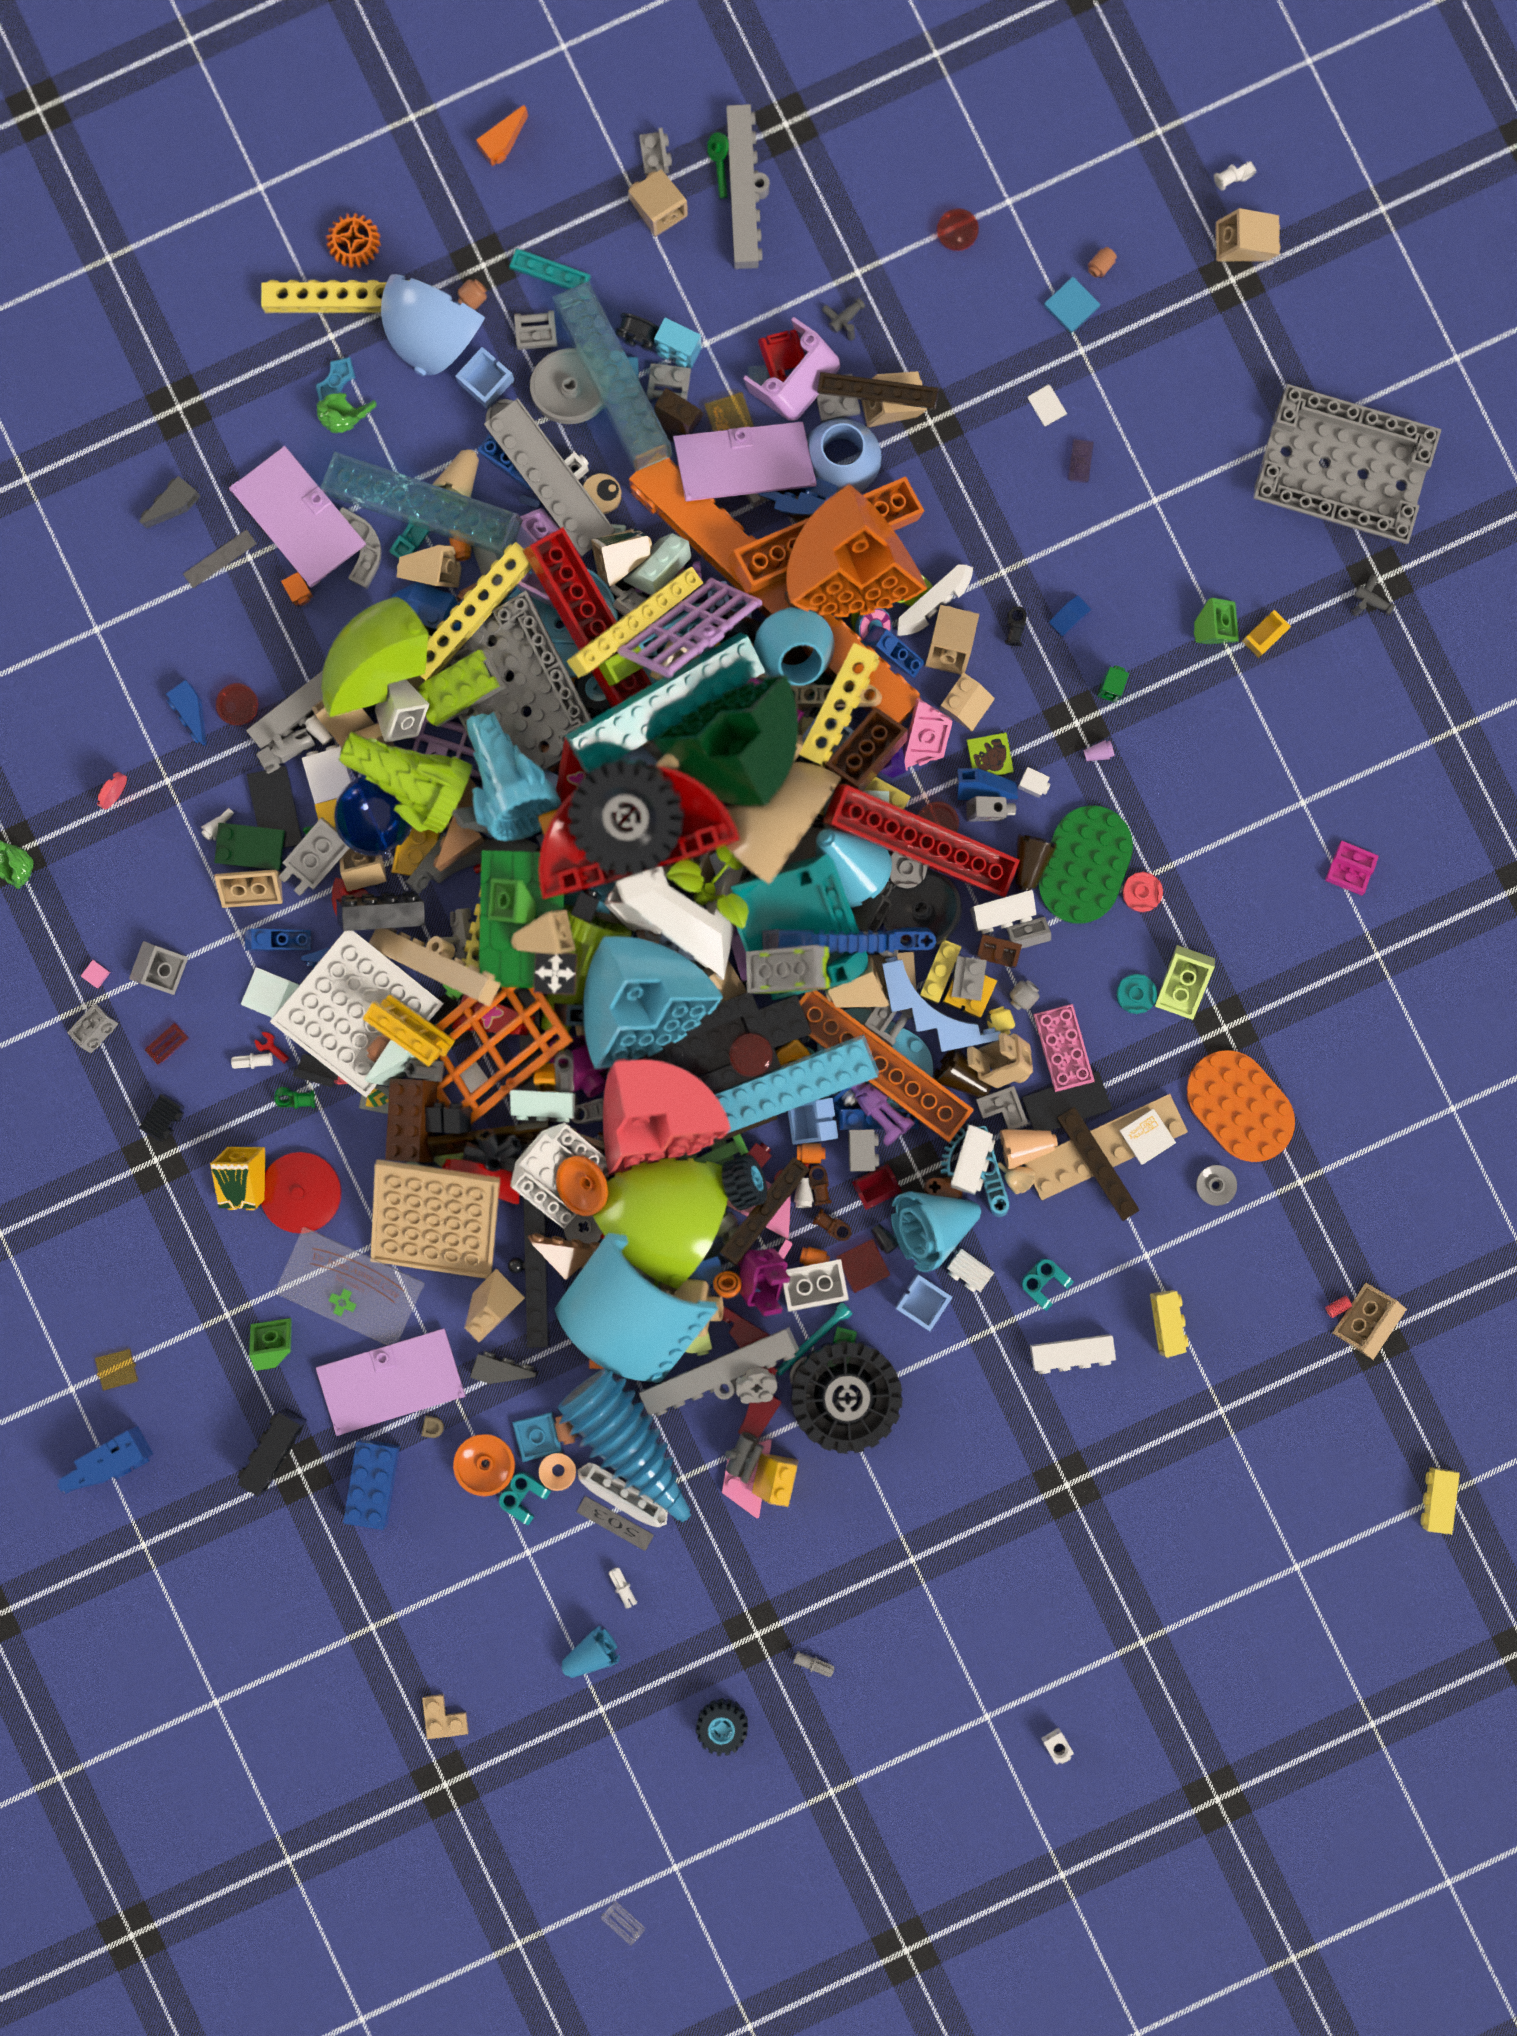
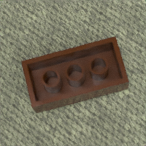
[825,707,908,792]
[385,1079,437,1162]

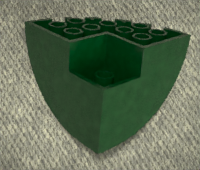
[654,674,798,806]

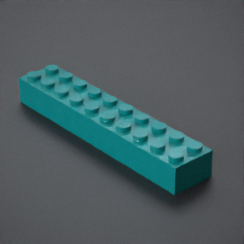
[565,633,765,774]

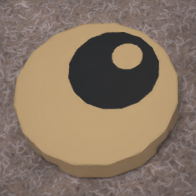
[583,474,622,514]

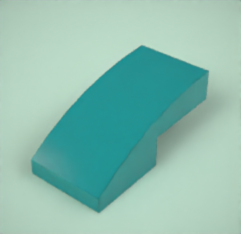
[389,518,431,559]

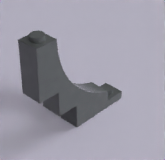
[406,835,541,894]

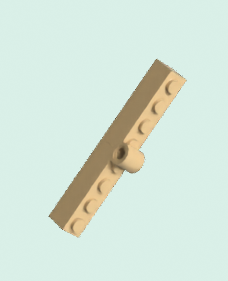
[369,928,501,1006]

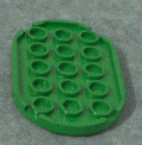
[1038,806,1133,924]

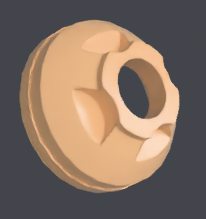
[539,1453,576,1491]

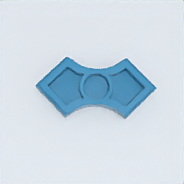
[316,357,355,401]

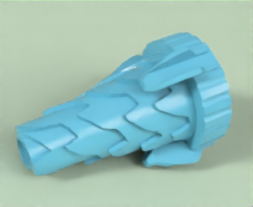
[467,712,562,841]

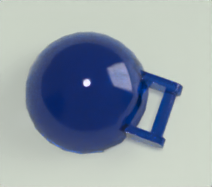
[333,773,412,856]

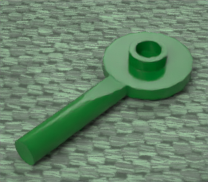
[707,132,729,199]

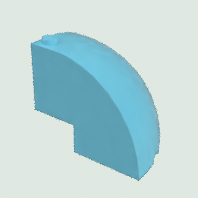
[583,937,723,1069]

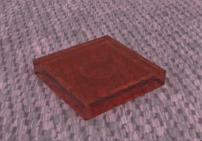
[836,1238,890,1293]

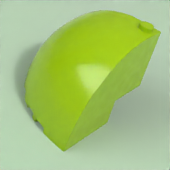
[321,597,428,717]
[593,1158,728,1290]

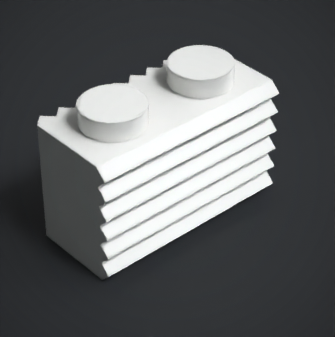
[946,1248,994,1292]

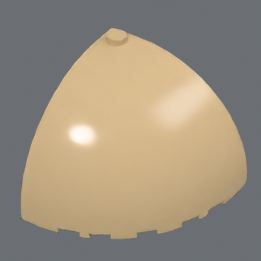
[720,762,841,884]

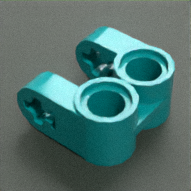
[1021,1258,1074,1311]
[499,1471,552,1525]

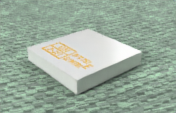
[1119,1109,1176,1165]

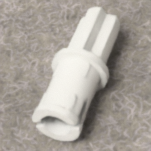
[231,1053,273,1069]
[609,1567,637,1609]

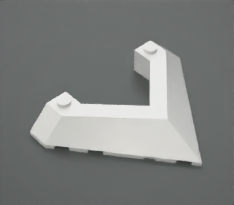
[616,853,747,980]

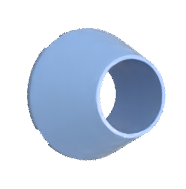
[807,418,881,493]

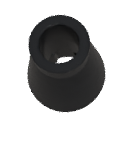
[871,1224,899,1255]

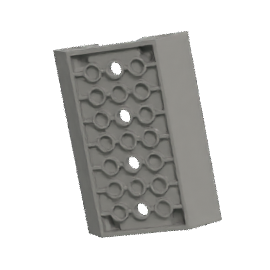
[1253,384,1442,544]
[428,590,591,772]

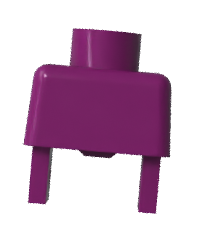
[549,1035,610,1097]
[738,1248,790,1316]

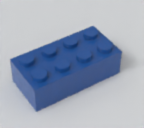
[343,1439,400,1530]

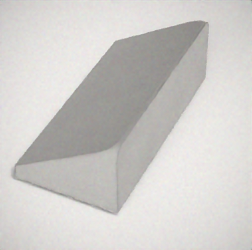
[1006,917,1051,949]

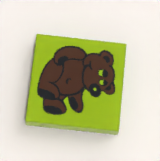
[966,733,1014,776]

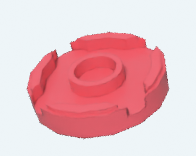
[97,772,127,810]
[1122,872,1163,912]

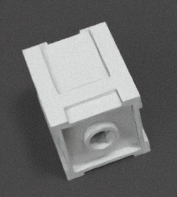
[604,878,661,934]

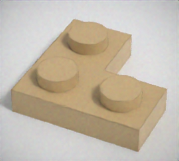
[422,1694,469,1739]

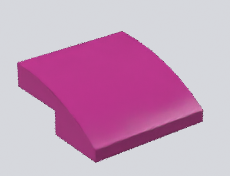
[1325,841,1379,896]

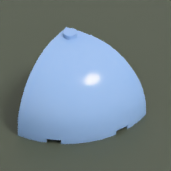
[381,274,485,377]

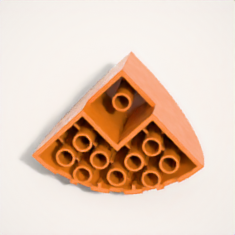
[787,484,927,617]

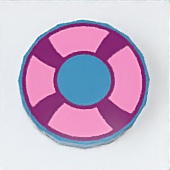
[855,608,892,646]

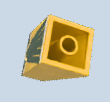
[210,1147,265,1210]

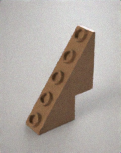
[434,776,485,872]
[527,1233,624,1280]

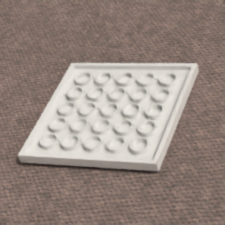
[270,931,443,1097]

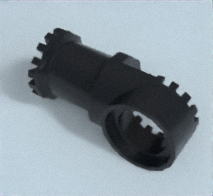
[1004,606,1027,647]

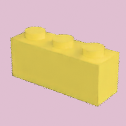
[920,940,962,1005]
[1421,1467,1460,1534]

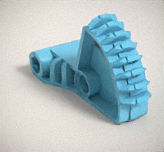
[941,1124,1009,1217]

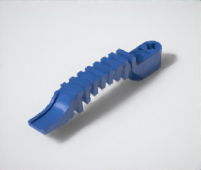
[779,927,936,953]

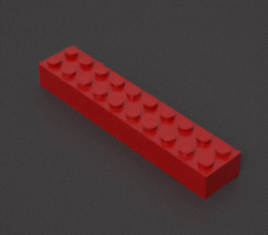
[522,527,652,708]
[823,784,1020,898]

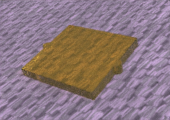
[95,1349,138,1391]

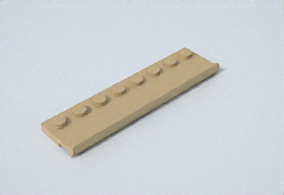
[1024,1094,1188,1200]

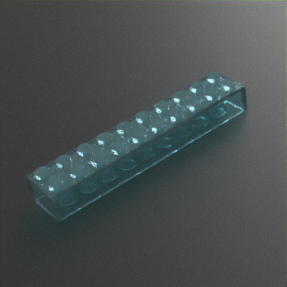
[552,281,672,472]
[320,451,523,556]

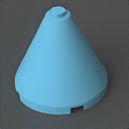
[815,829,892,908]
[891,1192,981,1272]

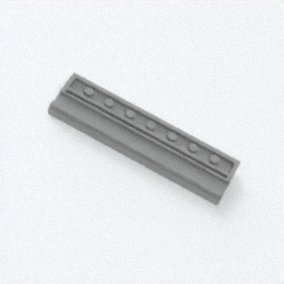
[484,398,615,557]

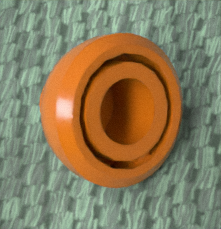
[713,1271,742,1298]

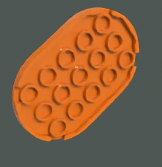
[1186,1050,1295,1162]

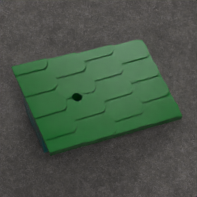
[479,850,564,988]

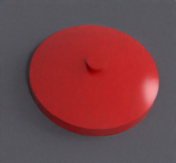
[261,1152,342,1233]

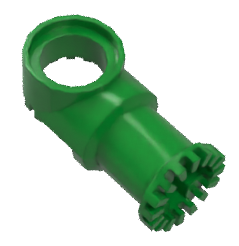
[274,1087,315,1109]

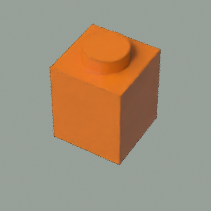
[281,572,314,606]

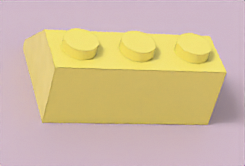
[1150,1290,1189,1357]

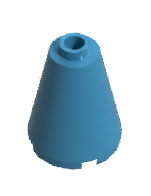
[561,1626,620,1678]

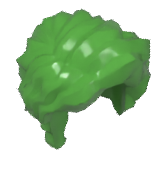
[316,392,377,433]
[0,840,33,889]

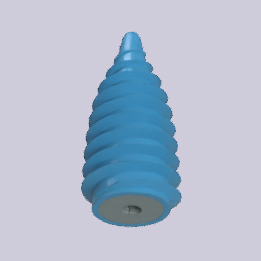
[558,1368,691,1522]

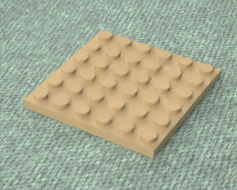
[370,1159,500,1279]

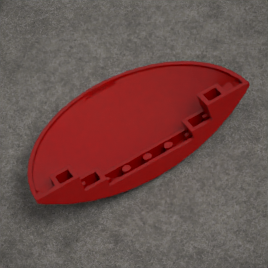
[539,765,740,899]

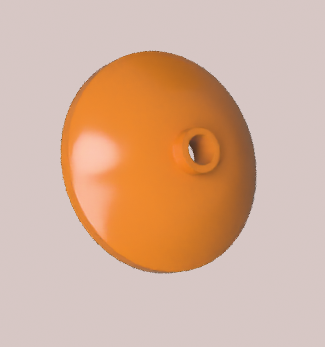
[556,1156,608,1216]
[453,1434,515,1496]

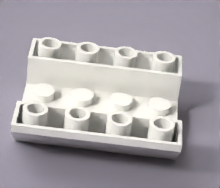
[511,1123,609,1229]

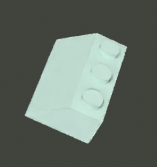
[624,533,691,595]
[510,1090,575,1122]

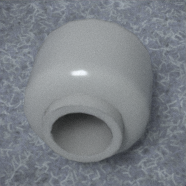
[1009,980,1040,1010]

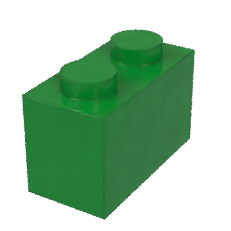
[1097,666,1129,703]

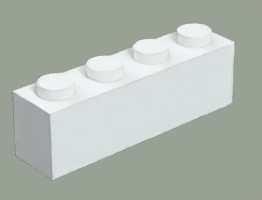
[1030,1334,1116,1374]

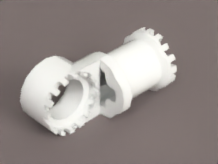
[1214,161,1257,191]

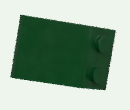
[214,823,285,870]

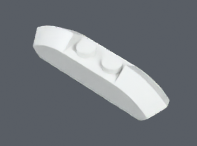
[897,565,973,636]
[577,1463,668,1527]

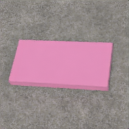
[1033,1004,1094,1092]

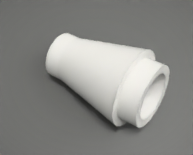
[304,715,332,745]
[794,1178,814,1208]

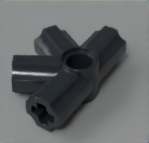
[462,1129,522,1172]

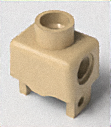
[967,1033,1033,1088]
[661,1279,723,1337]

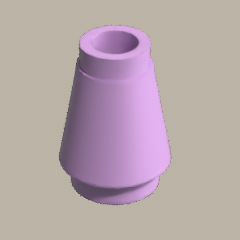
[1084,740,1115,761]

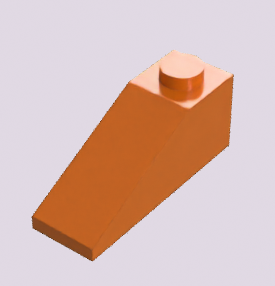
[476,105,528,166]

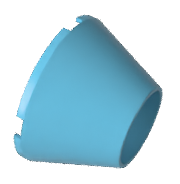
[753,607,835,686]

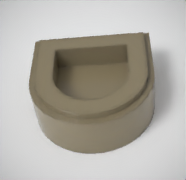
[421,1415,444,1438]

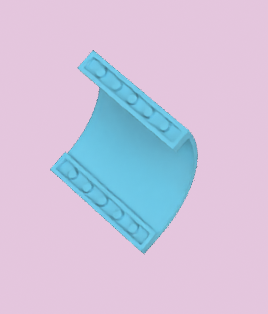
[554,1233,718,1383]

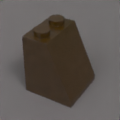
[649,388,704,443]

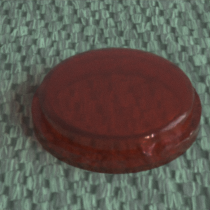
[937,209,979,251]
[216,683,258,726]
[918,802,959,833]
[729,1033,773,1077]

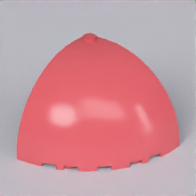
[603,1059,731,1176]

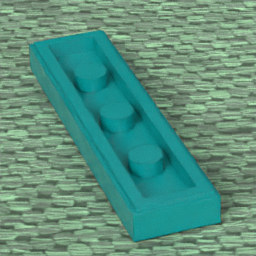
[509,248,591,295]

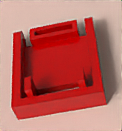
[758,329,805,382]

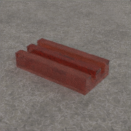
[144,1023,189,1065]

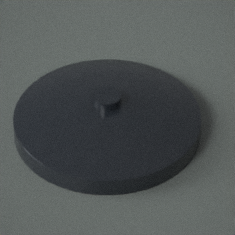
[883,870,962,946]

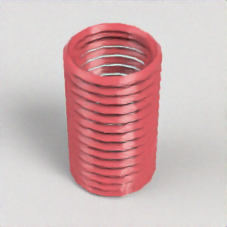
[1325,1296,1352,1318]

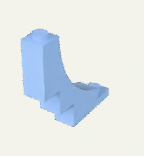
[882,956,1001,1052]

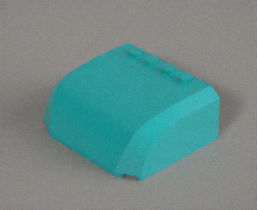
[731,853,868,1000]

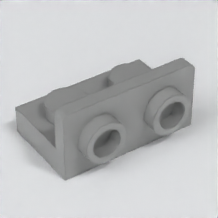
[639,127,672,177]
[67,1003,118,1053]

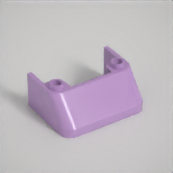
[743,317,840,421]

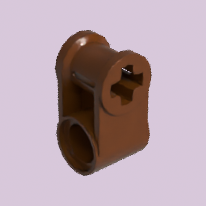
[923,1177,963,1199]

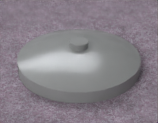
[530,348,610,424]

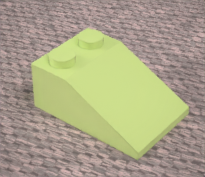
[1155,945,1215,1020]

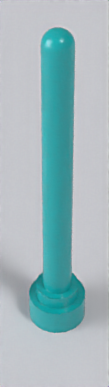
[776,1302,853,1376]

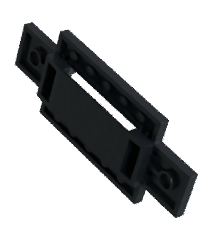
[607,992,812,1094]

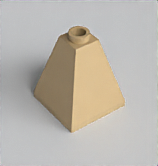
[512,910,575,954]

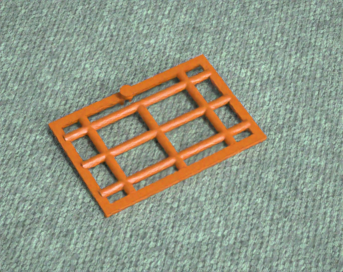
[427,987,573,1124]

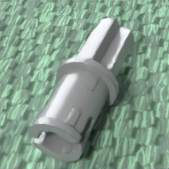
[793,1651,834,1677]

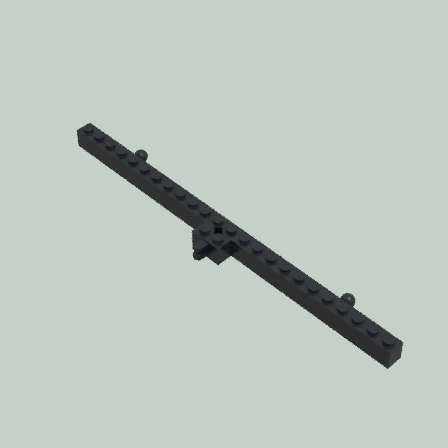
[508,988,579,1348]

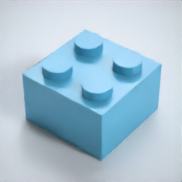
[654,318,702,368]

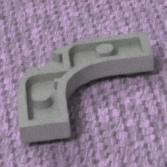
[339,507,381,589]

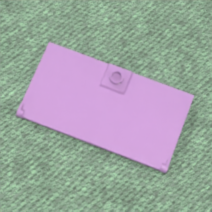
[673,422,816,502]
[229,446,366,588]
[316,1328,466,1436]

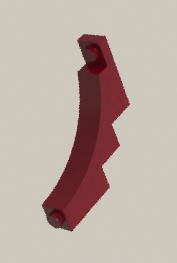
[722,1305,781,1439]

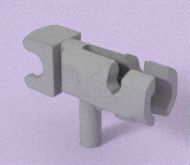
[256,728,315,774]
[441,908,479,961]

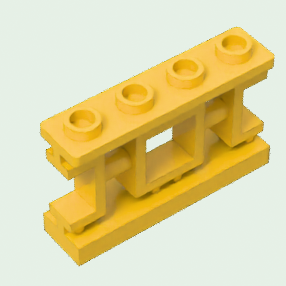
[362,994,455,1066]

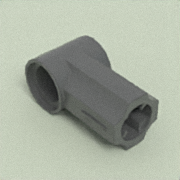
[554,1048,574,1093]
[405,1060,444,1082]

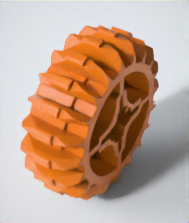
[326,213,381,268]

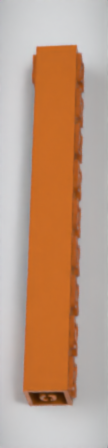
[629,450,921,724]

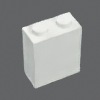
[302,745,357,804]

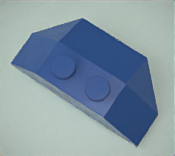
[391,582,461,632]

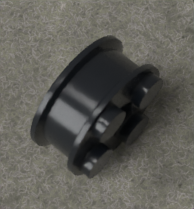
[614,313,659,352]

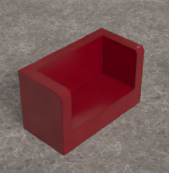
[852,1164,902,1210]

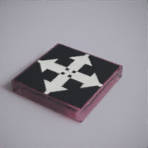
[533,952,577,995]

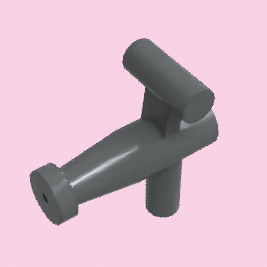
[822,298,865,341]
[1352,575,1395,616]

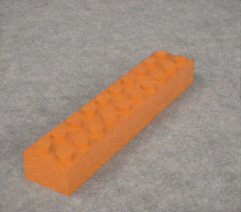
[728,476,924,594]
[800,990,974,1142]

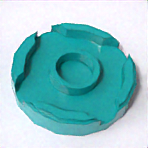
[1116,974,1157,1014]

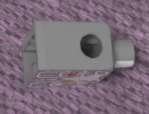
[966,796,1016,822]

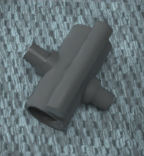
[725,1432,764,1483]

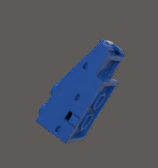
[57,1426,154,1494]

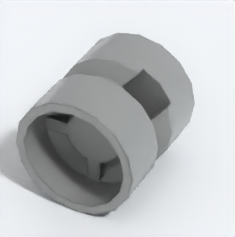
[716,1212,740,1245]

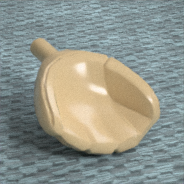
[998,1162,1035,1194]

